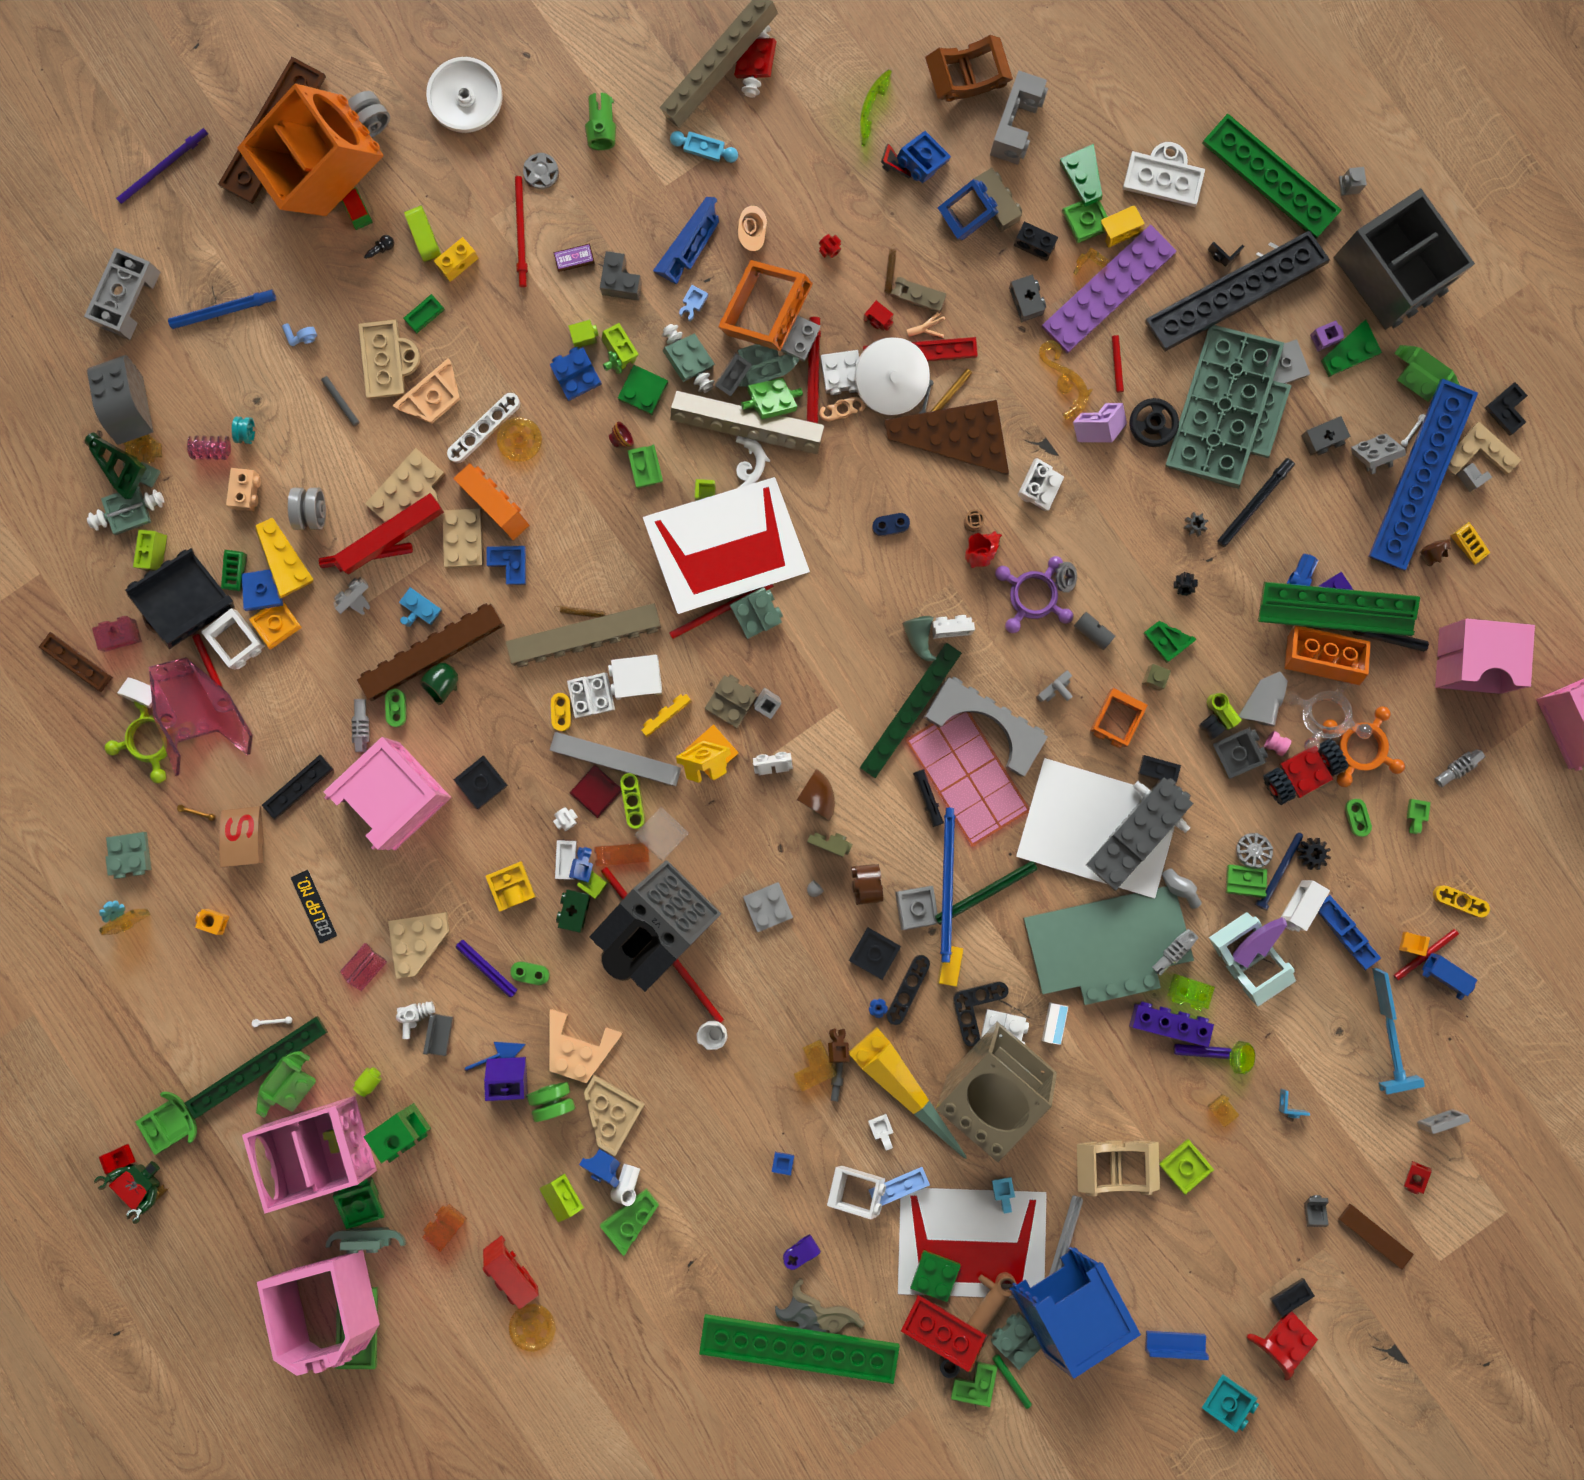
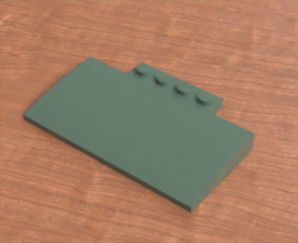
[1165,325,1292,489]
[1023,886,1194,1005]

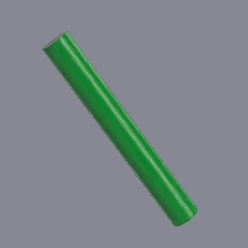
[992,1354,1032,1409]

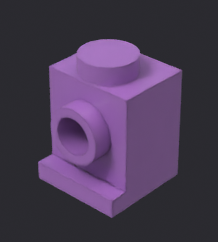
[1310,321,1344,351]

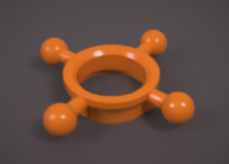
[1322,706,1405,787]

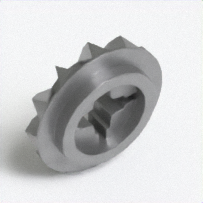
[1054,562,1077,592]

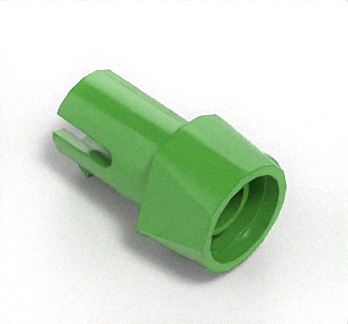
[585,93,616,150]

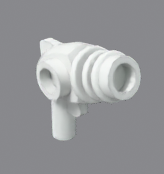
[396,1001,435,1039]

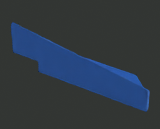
[653,197,719,284]

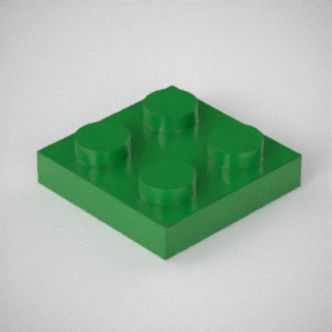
[910,1250,961,1302]

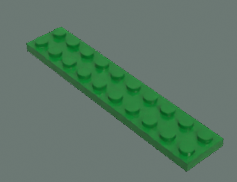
[699,1314,900,1384]

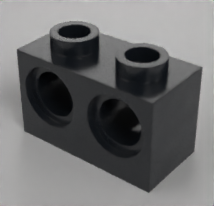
[1014,221,1058,261]

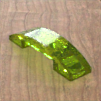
[860,69,892,146]

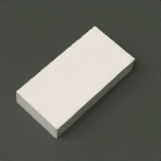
[555,840,577,880]

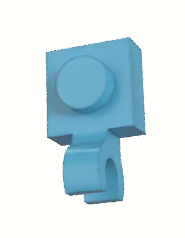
[991,1177,1015,1214]

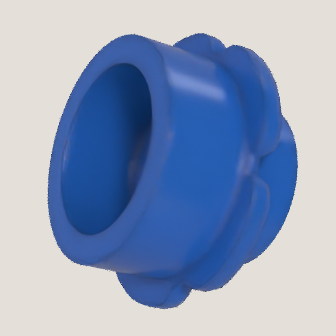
[869,999,888,1018]

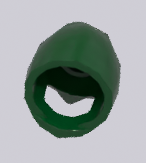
[420,663,458,705]

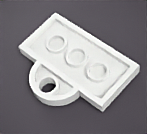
[1122,142,1205,207]

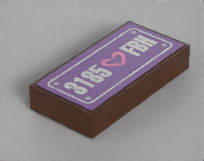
[553,243,595,272]

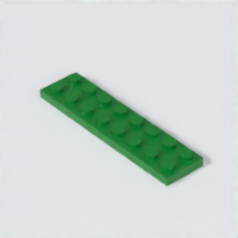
[1202,113,1342,239]

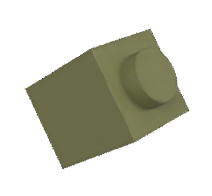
[1142,664,1171,691]

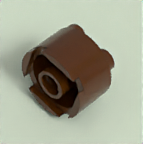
[851,864,883,905]

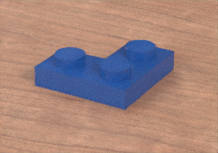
[486,546,526,585]

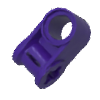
[783,1234,821,1270]

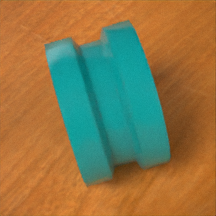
[232,416,255,444]

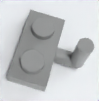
[1036,670,1073,702]

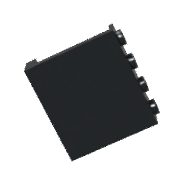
[125,548,235,649]

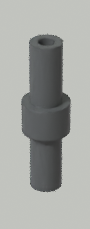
[831,1063,844,1102]

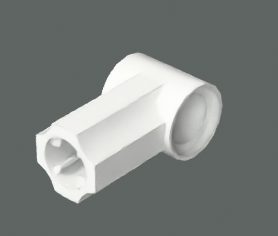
[610,1164,640,1206]

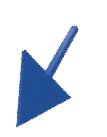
[465,1042,525,1071]

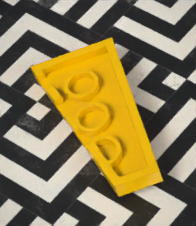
[255,517,314,599]

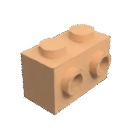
[226,468,261,511]

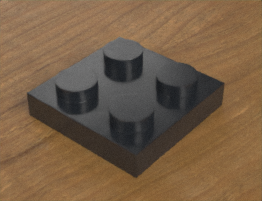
[453,755,508,810]
[848,927,901,980]

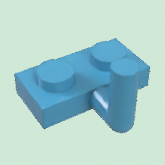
[399,587,442,627]

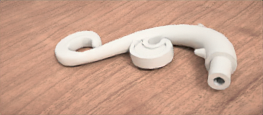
[736,436,770,488]

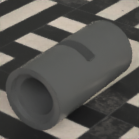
[1074,612,1115,650]

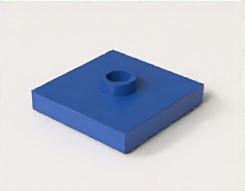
[242,569,283,611]

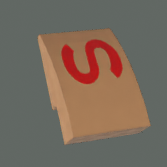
[219,806,264,867]

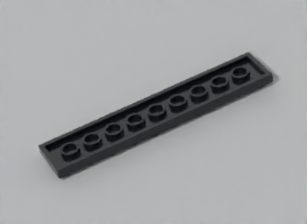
[1145,231,1330,351]

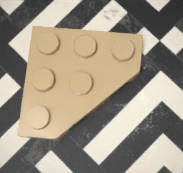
[388,912,449,979]
[584,1075,644,1156]

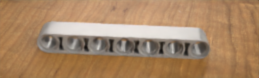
[550,732,682,786]

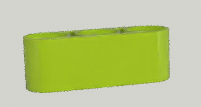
[404,205,441,262]
[620,773,645,829]

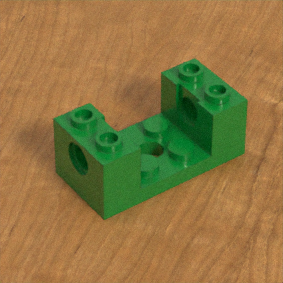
[364,1103,431,1164]

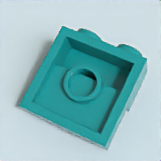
[1202,1374,1259,1433]

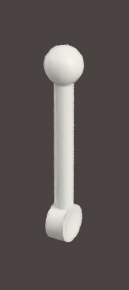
[1400,414,1426,447]
[252,1017,292,1027]

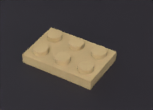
[442,509,483,568]

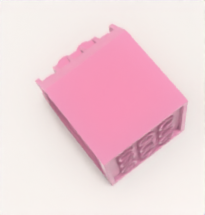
[257,1250,380,1376]

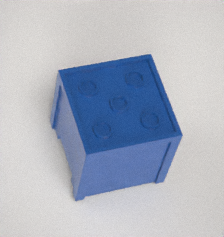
[1010,1247,1141,1379]

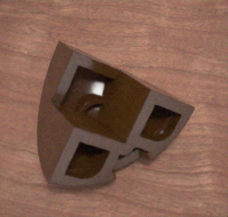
[797,769,835,821]

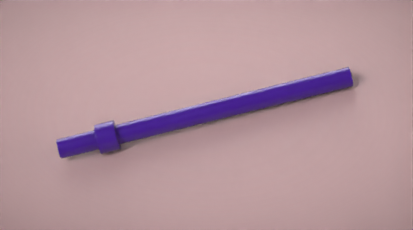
[116,128,208,204]

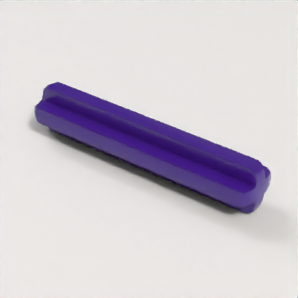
[1174,1044,1232,1059]

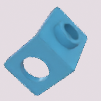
[1279,1089,1310,1118]

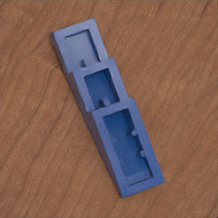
[1318,895,1381,971]

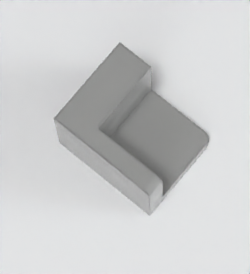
[1457,463,1492,492]

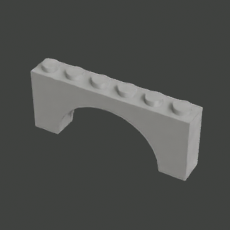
[923,677,1048,777]

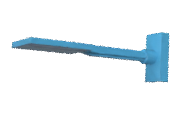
[1372,968,1425,1094]

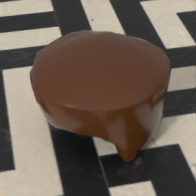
[1420,539,1451,567]

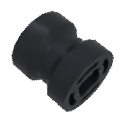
[1199,714,1226,740]

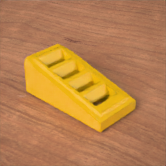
[1450,522,1490,565]

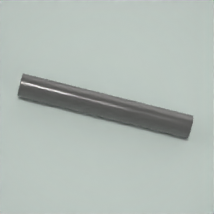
[321,376,360,426]

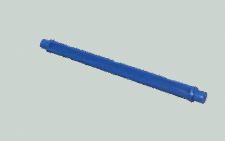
[940,807,956,963]

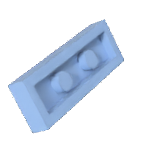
[869,1167,930,1206]

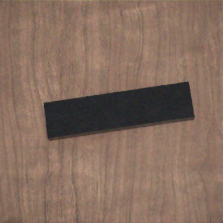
[262,755,334,820]

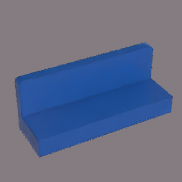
[1145,1331,1209,1360]

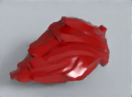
[965,531,1002,568]

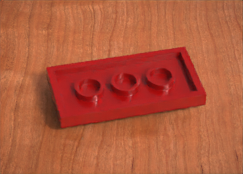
[901,1295,988,1372]

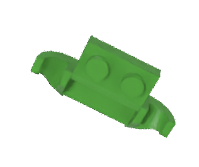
[1394,345,1460,402]
[256,1051,316,1118]

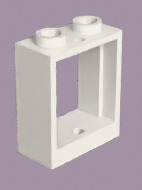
[201,608,265,670]
[1280,880,1330,932]
[827,1166,886,1219]

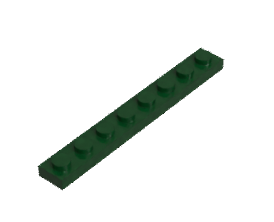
[860,642,962,778]
[184,1016,328,1119]

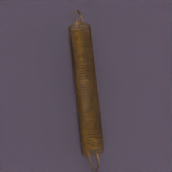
[884,244,897,298]
[554,605,608,618]

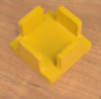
[676,741,731,783]

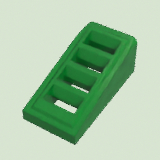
[221,549,247,592]

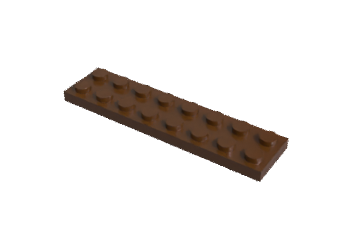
[218,57,326,204]

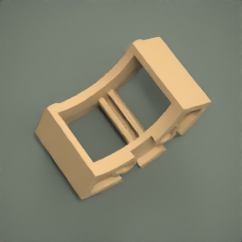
[1077,1140,1160,1196]

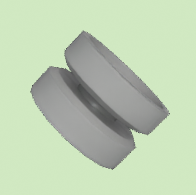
[348,91,390,138]
[288,488,326,530]

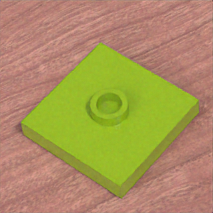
[1159,1139,1214,1195]

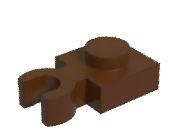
[828,1028,850,1063]

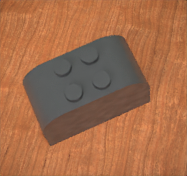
[87,355,154,445]

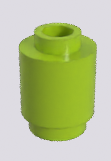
[353,1067,382,1097]

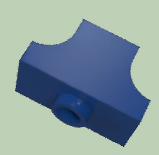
[579,1149,621,1188]

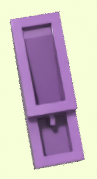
[1233,917,1287,968]

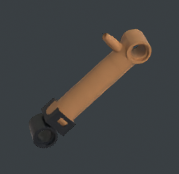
[939,1272,1016,1378]

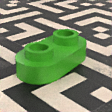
[385,689,407,727]
[1345,799,1372,837]
[511,961,550,985]

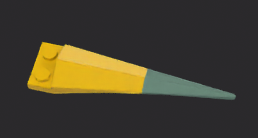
[849,1027,967,1159]

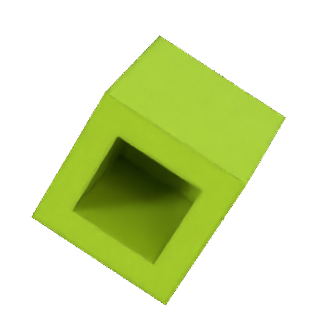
[568,320,599,348]

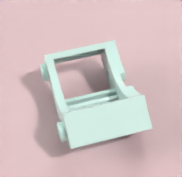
[1209,912,1296,1007]

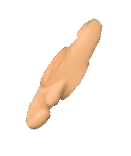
[819,396,866,422]

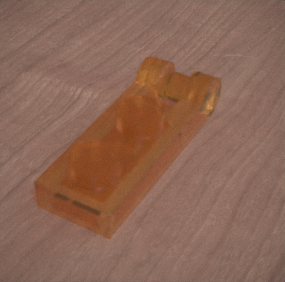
[594,843,650,866]

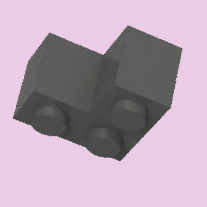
[600,251,642,301]

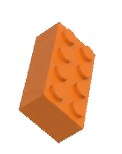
[1284,625,1370,685]

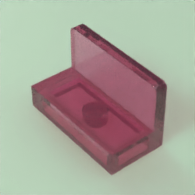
[340,943,387,991]

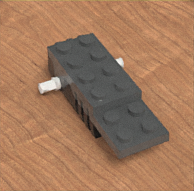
[1086,778,1194,891]

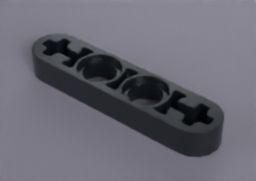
[886,955,930,1025]

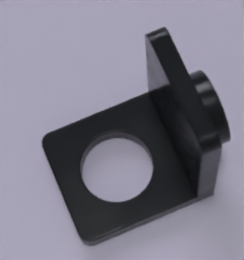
[1208,242,1245,267]

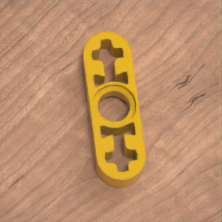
[1433,885,1490,917]

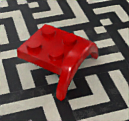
[1247,1311,1318,1381]

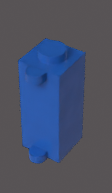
[1422,953,1478,1000]

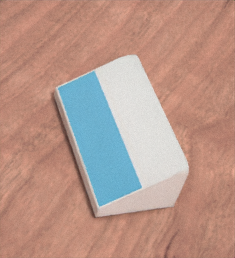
[1042,1002,1068,1045]

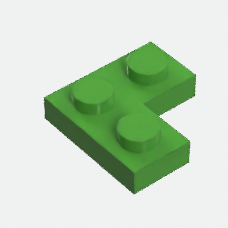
[951,1362,997,1407]

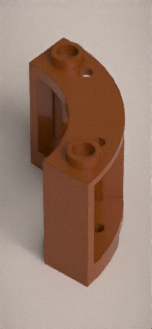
[925,35,1013,102]

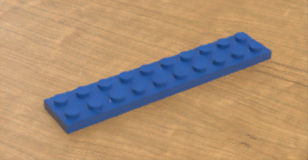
[1368,379,1478,571]

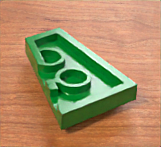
[1321,319,1382,377]

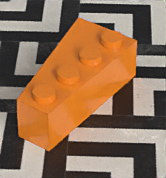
[453,463,530,541]

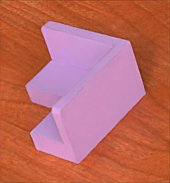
[1073,403,1127,442]

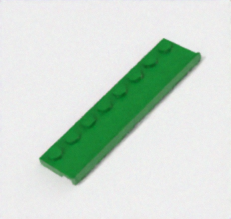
[1257,581,1420,636]

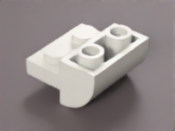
[1018,458,1064,511]

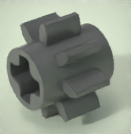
[1184,512,1208,537]

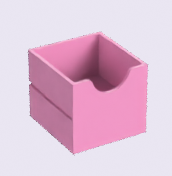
[1435,619,1535,694]

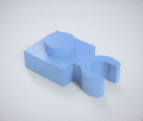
[679,285,709,321]

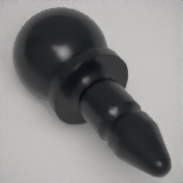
[364,235,394,259]

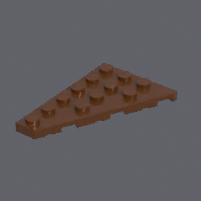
[884,400,1009,474]

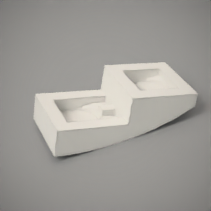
[117,677,161,708]

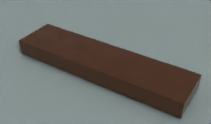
[39,632,113,692]
[1338,1204,1414,1270]

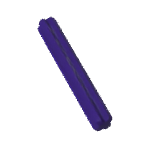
[456,940,517,998]

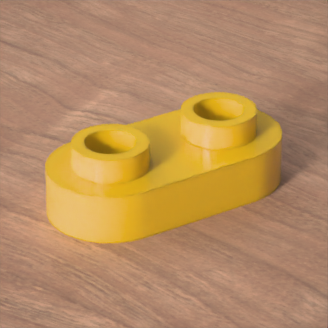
[551,693,571,732]

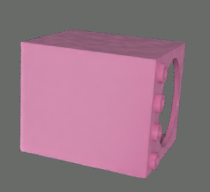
[242,1096,377,1214]

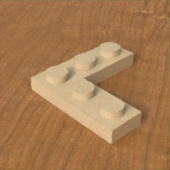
[1447,422,1521,477]

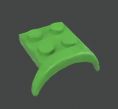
[135,1092,197,1155]

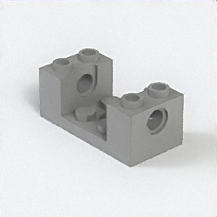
[990,70,1048,165]
[84,248,161,340]

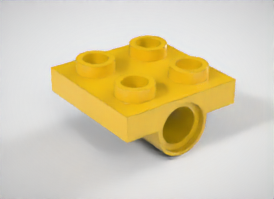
[485,861,536,912]

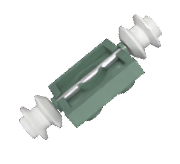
[662,324,715,393]
[87,487,164,535]

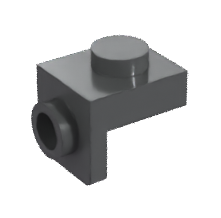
[1304,1195,1329,1227]

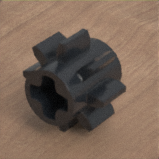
[1173,572,1198,596]

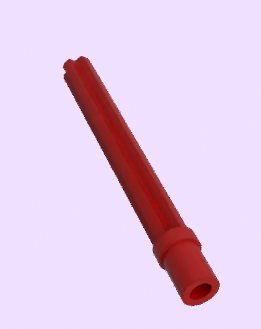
[807,317,821,424]

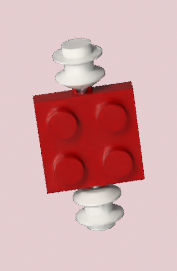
[734,25,777,98]

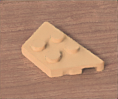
[393,359,461,424]

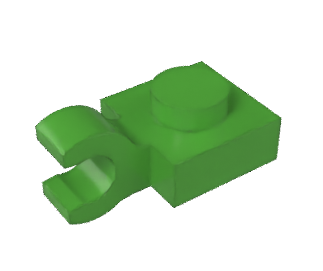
[1407,799,1431,834]

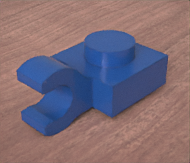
[569,847,593,882]

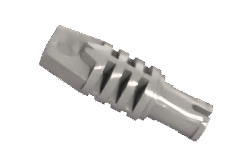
[351,699,369,753]
[1434,749,1485,787]
[1152,929,1198,976]

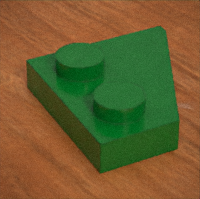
[1143,621,1197,663]

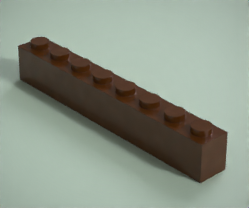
[357,603,505,701]

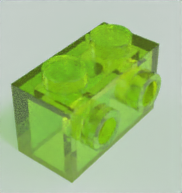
[1167,974,1215,1011]

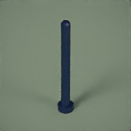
[1255,832,1303,911]

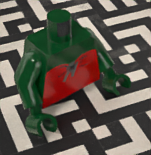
[94,1161,160,1224]

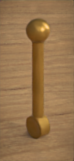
[177,805,216,821]

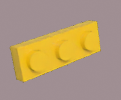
[641,694,692,737]

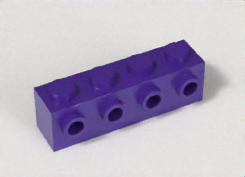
[1129,1001,1214,1047]

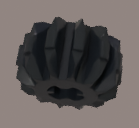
[1297,838,1331,870]

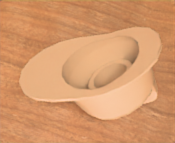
[737,206,767,251]

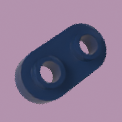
[872,513,910,537]

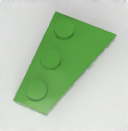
[600,1188,659,1256]

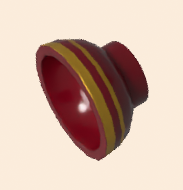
[609,422,634,448]

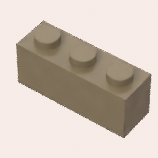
[973,168,1022,232]

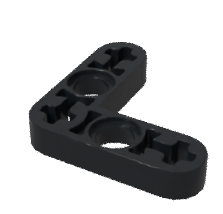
[953,981,1009,1046]

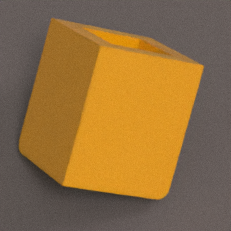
[1399,932,1430,956]

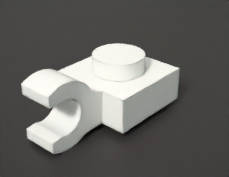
[868,1114,893,1150]

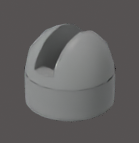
[807,880,824,897]

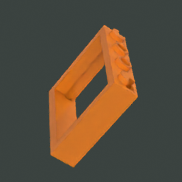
[718,260,813,351]

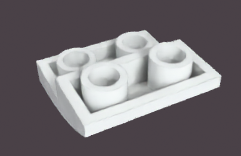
[567,673,615,718]

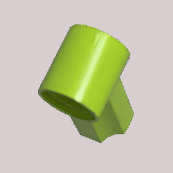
[1207,693,1242,730]

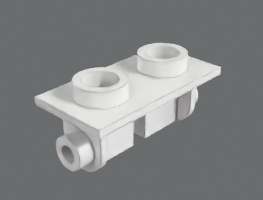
[753,752,793,775]

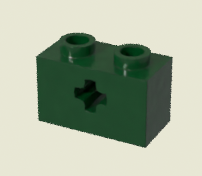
[556,889,591,933]

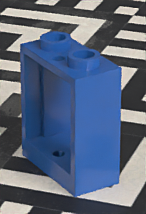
[937,179,999,240]

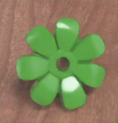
[603,351,622,374]

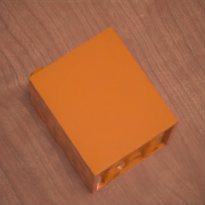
[237,83,384,216]

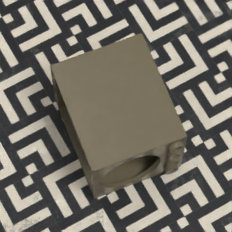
[936,1021,1057,1162]

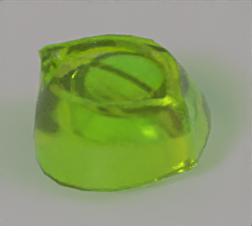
[1230,1041,1256,1074]

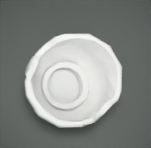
[696,1021,728,1050]

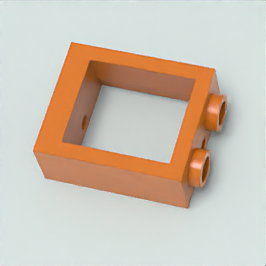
[1090,688,1148,749]

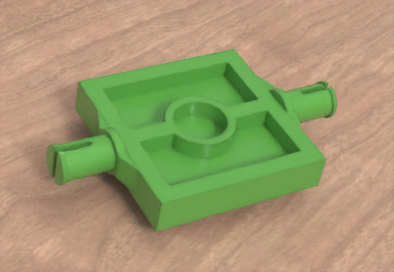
[741,378,803,419]

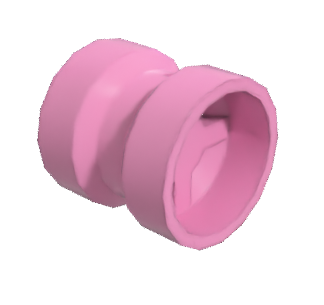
[1264,731,1291,757]

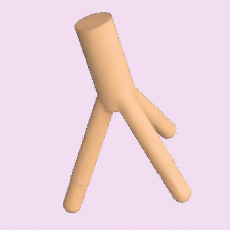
[907,313,945,338]

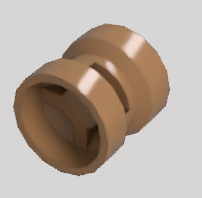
[964,509,985,532]

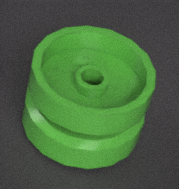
[526,1082,575,1122]

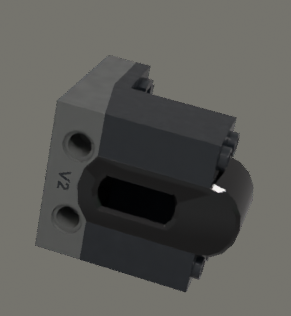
[589,860,721,992]

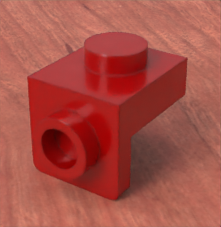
[99,1144,136,1175]

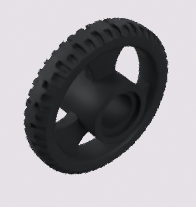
[1129,398,1179,447]

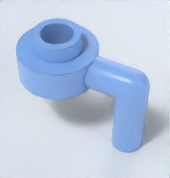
[282,323,317,346]

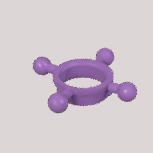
[995,556,1074,633]

